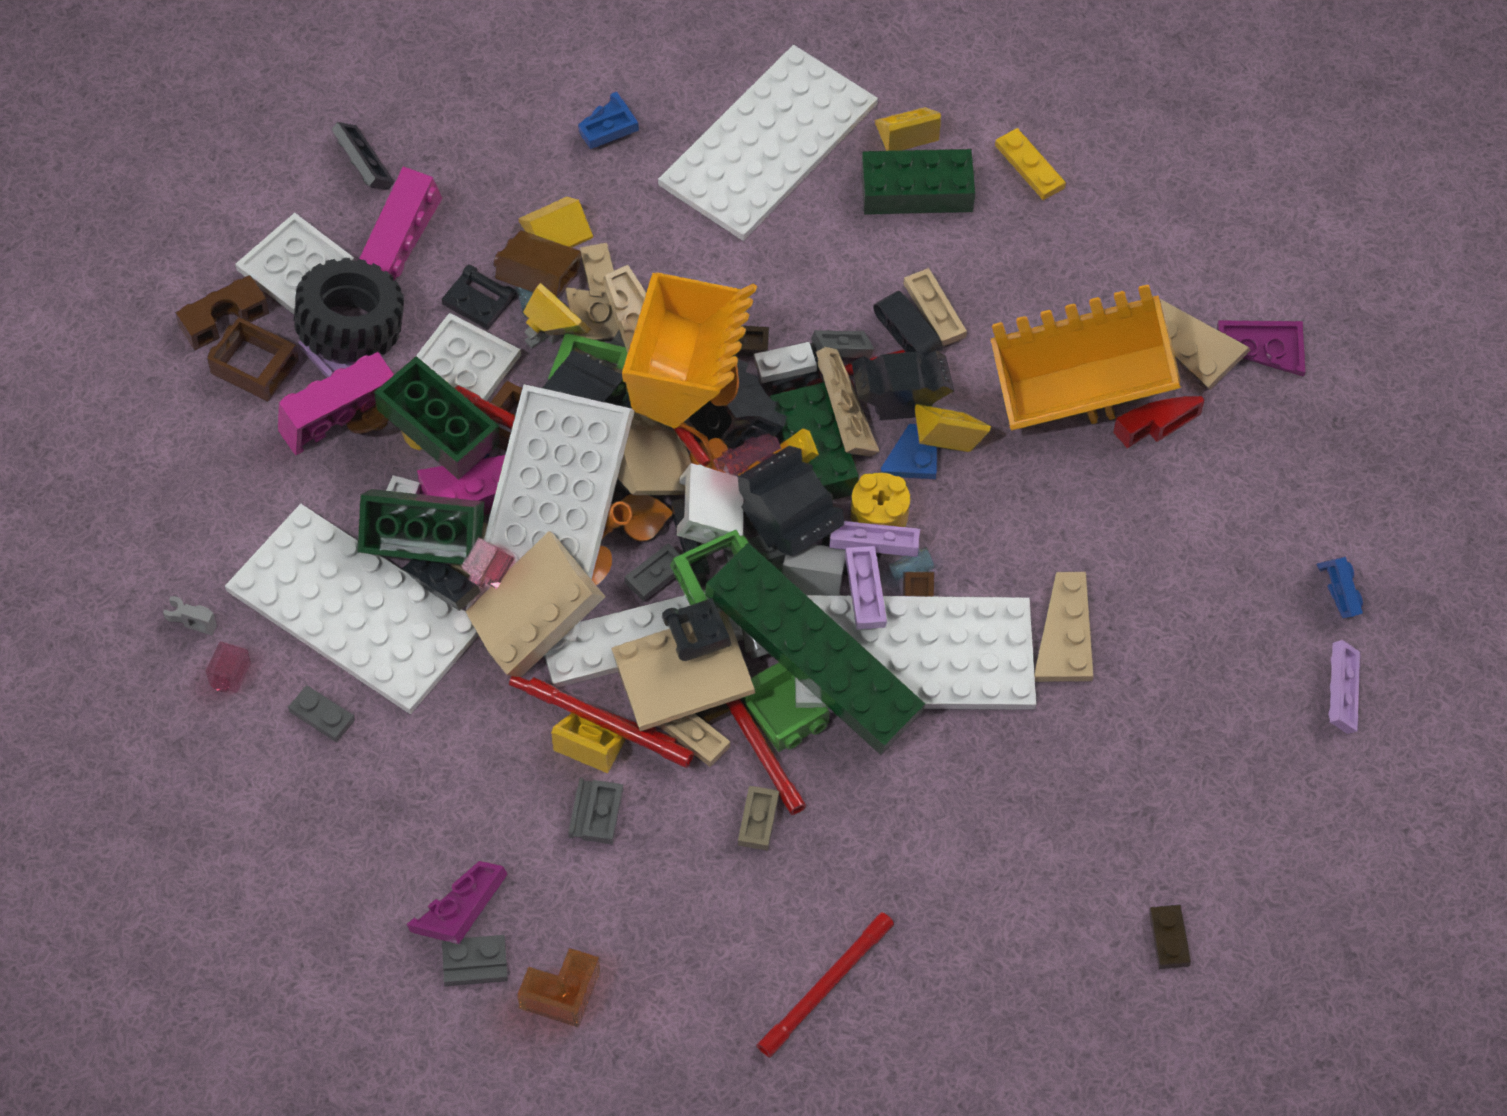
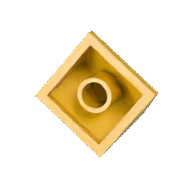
[874,107,941,151]
[518,197,593,248]
[915,404,991,452]
[551,713,626,773]

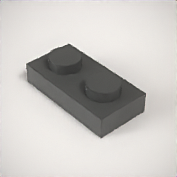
[811,330,874,358]
[624,543,680,602]
[288,685,355,743]

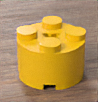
[851,473,910,527]

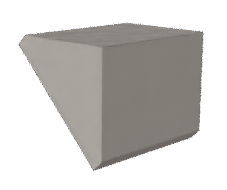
[782,544,846,596]

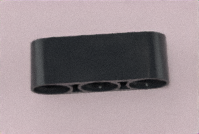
[873,291,943,356]

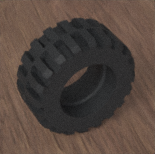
[294,258,404,364]

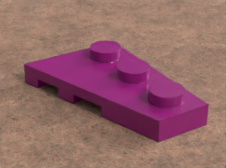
[1217,320,1306,377]
[406,861,508,944]

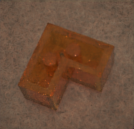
[517,948,600,1028]

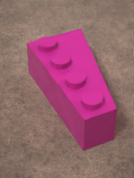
[359,166,443,281]
[278,352,394,455]
[417,455,505,516]

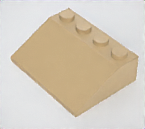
[617,412,691,495]
[465,531,605,677]
[611,611,755,731]

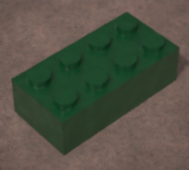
[861,149,975,215]
[374,356,500,480]
[769,382,859,500]
[358,489,485,565]

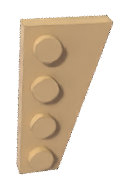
[1034,572,1093,682]

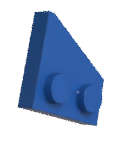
[578,91,639,149]
[881,424,937,479]
[1316,556,1363,618]

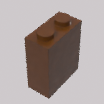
[493,230,581,298]

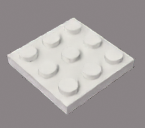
[235,213,354,314]
[415,313,521,401]

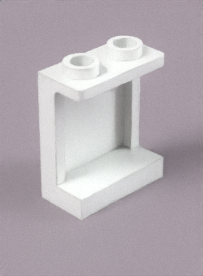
[677,463,743,551]

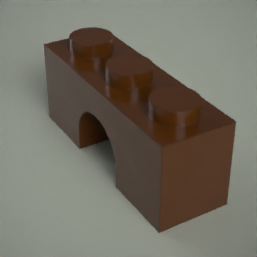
[175,275,269,351]

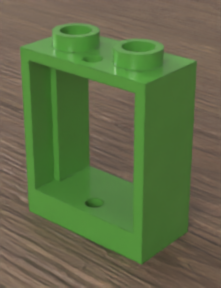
[548,333,628,395]
[670,529,748,608]

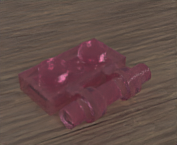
[713,434,781,475]

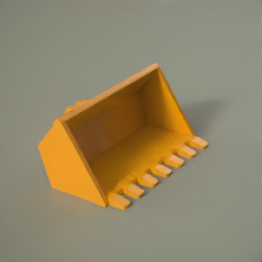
[622,272,757,429]
[990,285,1181,431]

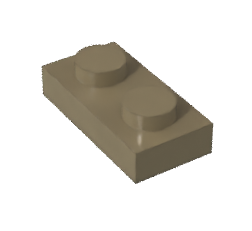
[738,786,779,851]

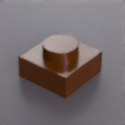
[903,572,934,597]

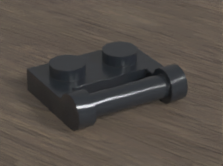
[441,264,516,330]
[662,598,732,661]

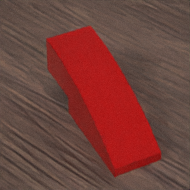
[1113,396,1204,448]

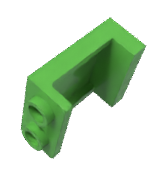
[740,662,830,752]

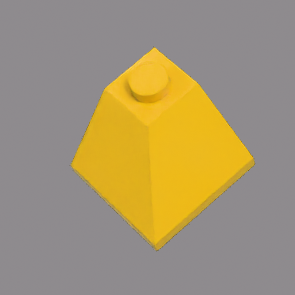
[523,283,591,335]

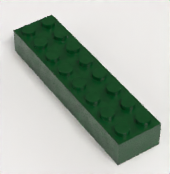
[705,543,926,755]

